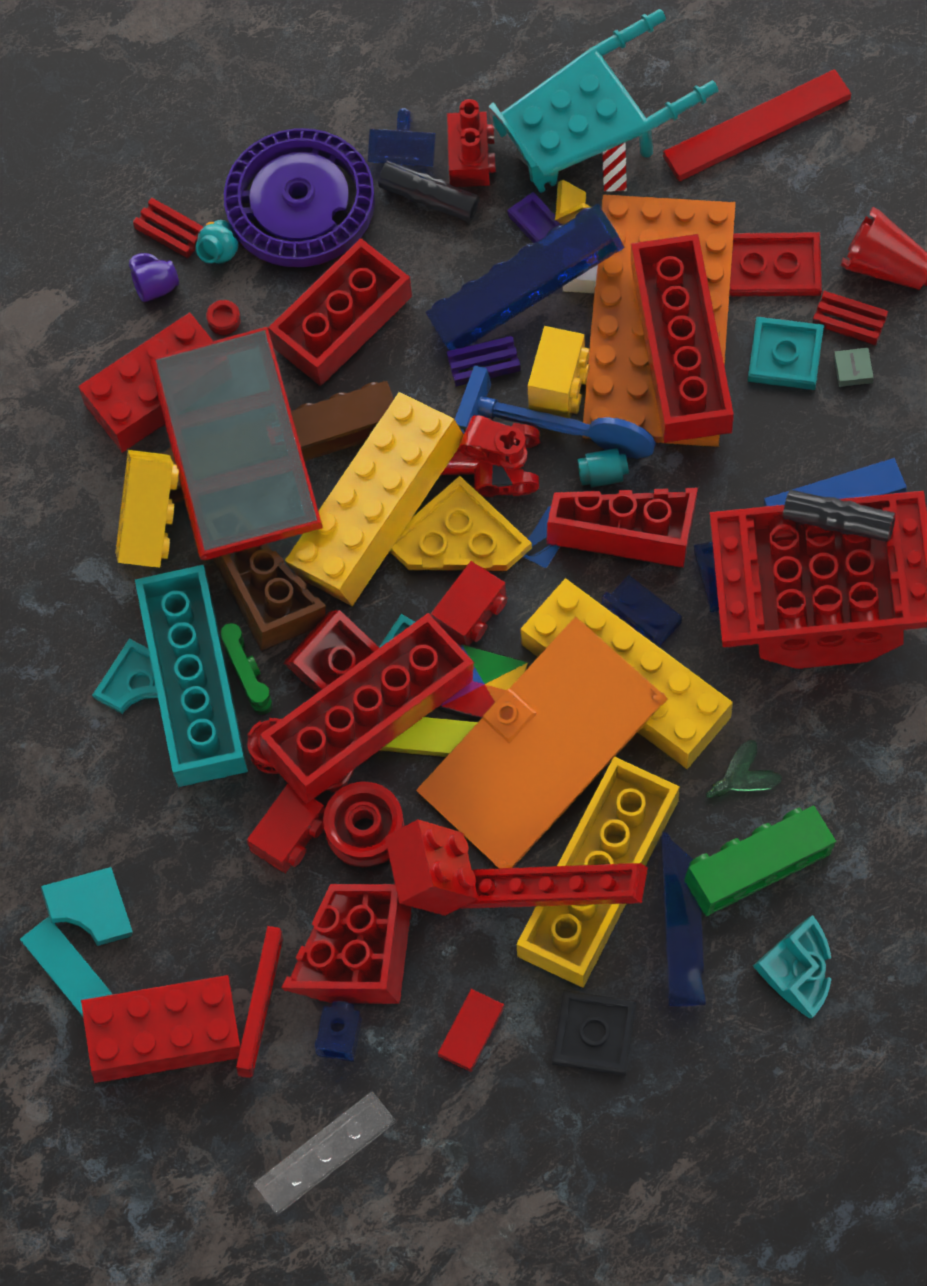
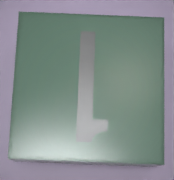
[834,348,874,387]

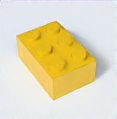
[115,450,179,568]

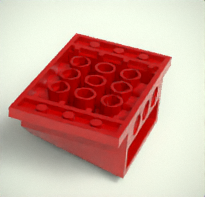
[710,491,927,669]

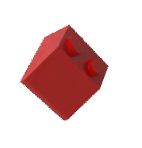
[283,610,379,693]

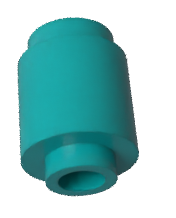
[577,448,629,488]

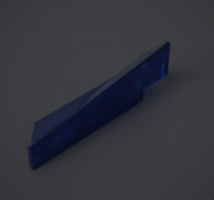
[661,832,706,1006]

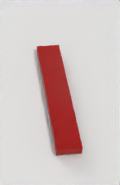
[663,69,851,182]
[461,863,648,909]

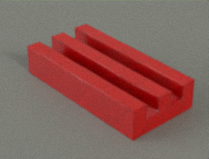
[133,198,203,259]
[812,290,888,345]

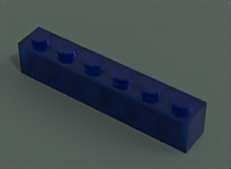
[426,204,625,351]

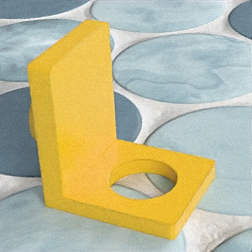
[555,180,607,233]

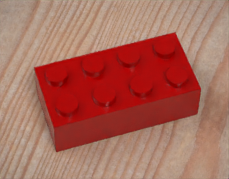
[268,238,412,386]
[78,312,233,453]
[81,975,240,1083]

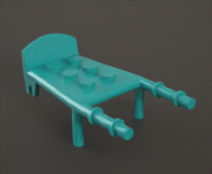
[488,9,719,193]

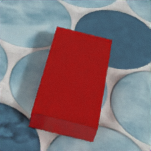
[438,989,505,1072]

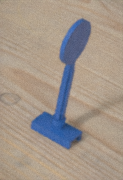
[455,366,656,459]

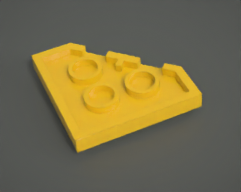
[389,476,532,571]

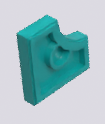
[92,638,158,714]
[41,867,133,946]

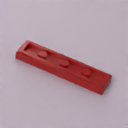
[236,926,283,1078]

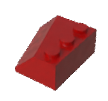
[281,884,412,1004]

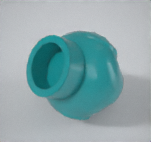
[196,220,239,263]

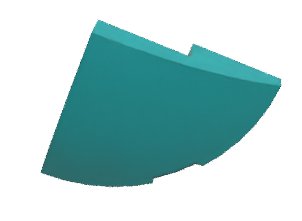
[753,915,831,1019]

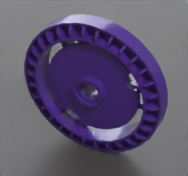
[224,128,375,267]

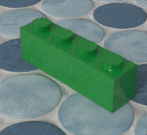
[684,805,836,917]

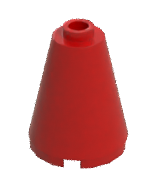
[840,207,927,290]

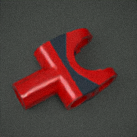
[441,422,540,497]

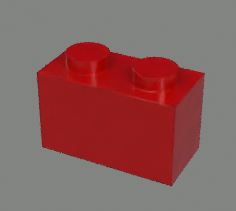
[430,561,508,646]
[247,784,325,874]

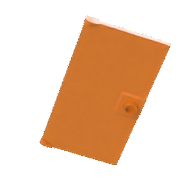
[416,616,668,869]

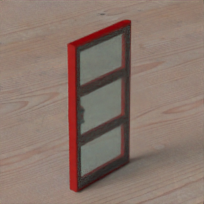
[149,327,323,560]

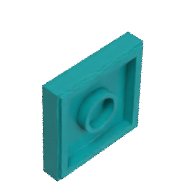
[748,317,824,390]

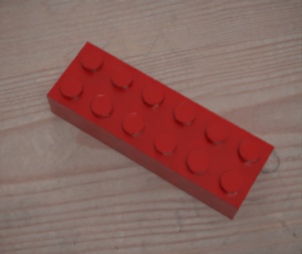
[631,234,734,443]
[260,613,474,804]

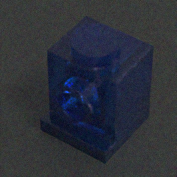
[315,1001,362,1062]

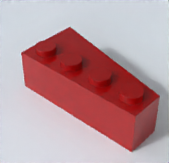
[547,488,698,568]

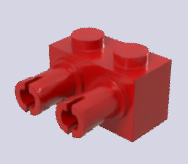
[447,99,496,187]

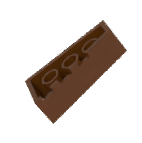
[204,505,326,651]

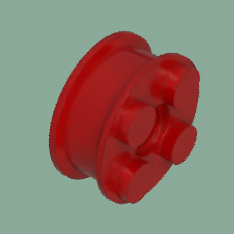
[323,782,405,867]

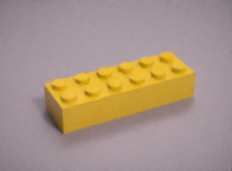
[285,392,464,606]
[521,578,733,769]
[516,757,680,988]

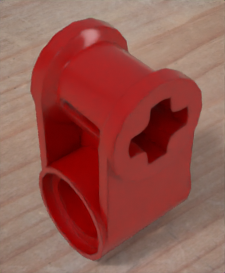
[458,415,528,470]

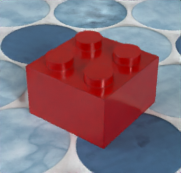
[385,819,478,916]

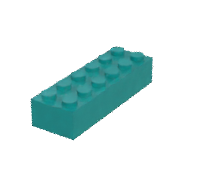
[135,565,248,787]

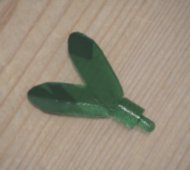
[706,739,782,798]

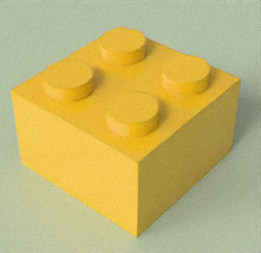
[528,326,590,418]

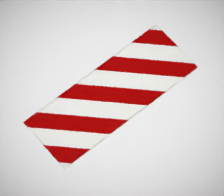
[603,143,627,191]

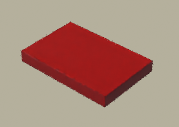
[729,232,822,296]

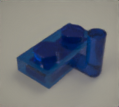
[368,108,436,167]

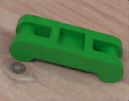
[221,623,273,715]

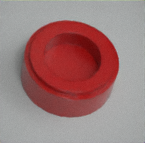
[206,300,241,335]

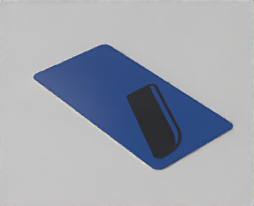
[523,506,560,568]

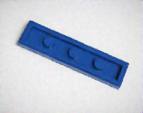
[764,458,907,507]

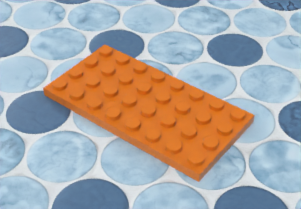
[582,194,736,447]

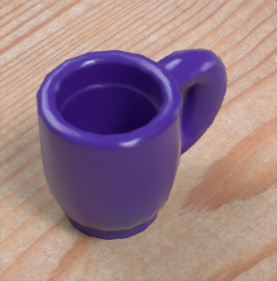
[129,253,179,303]

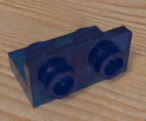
[601,575,682,647]

